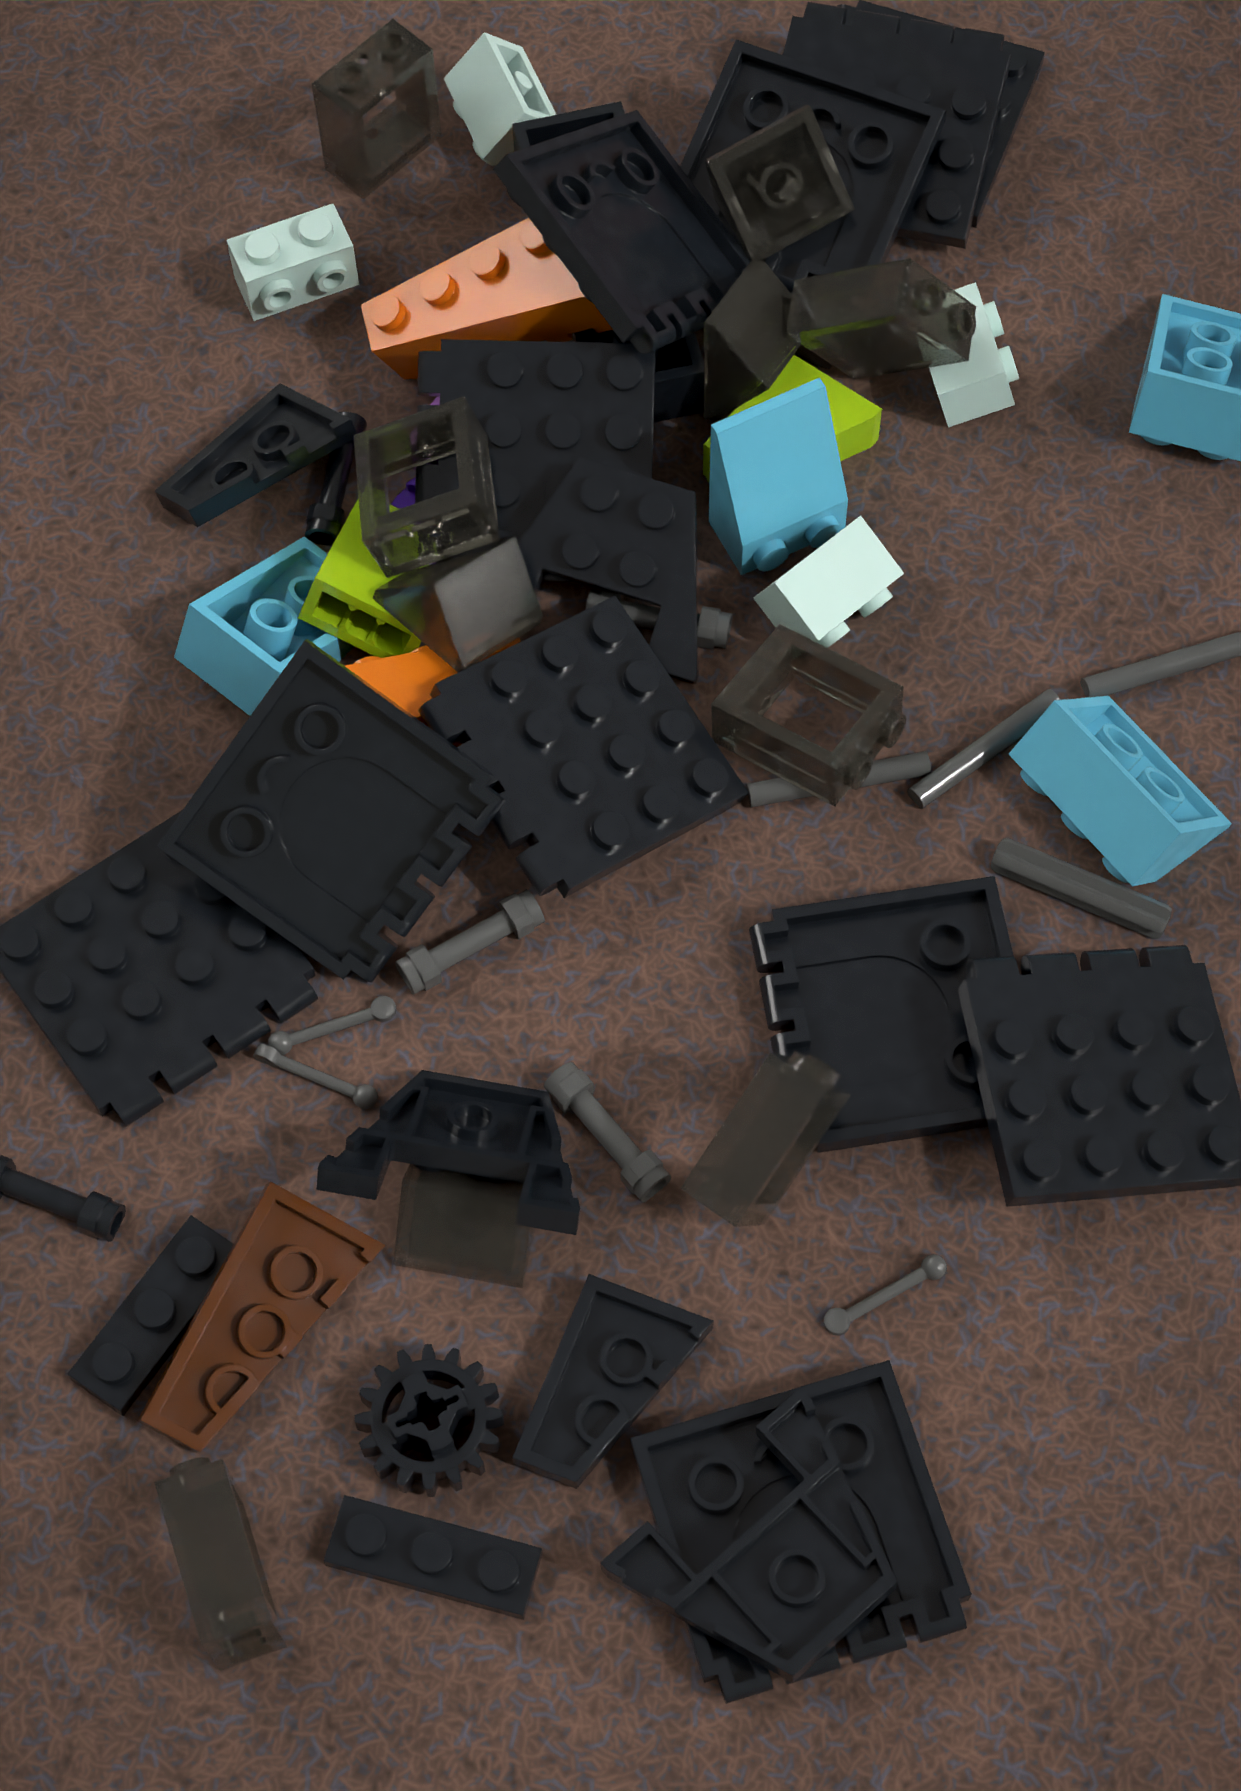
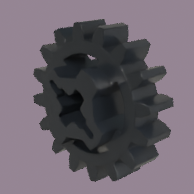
[355,1344,504,1497]

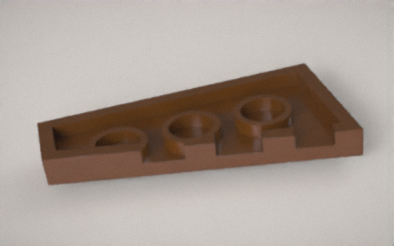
[137,1181,386,1453]

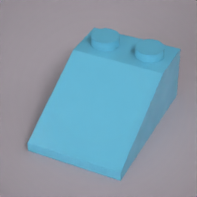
[1129,294,1241,461]
[709,378,848,575]
[174,536,354,716]

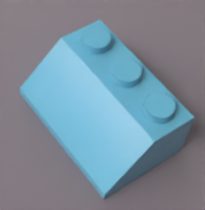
[1009,696,1232,886]

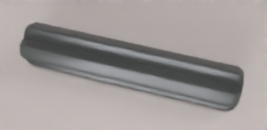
[991,838,1172,939]

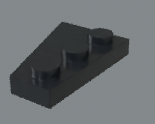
[154,383,359,527]
[512,1274,714,1489]

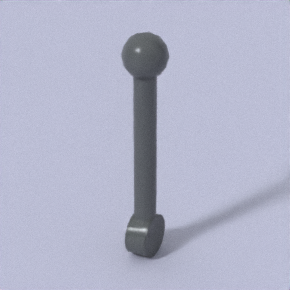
[268,996,396,1055]
[253,1044,378,1109]
[824,1254,947,1336]

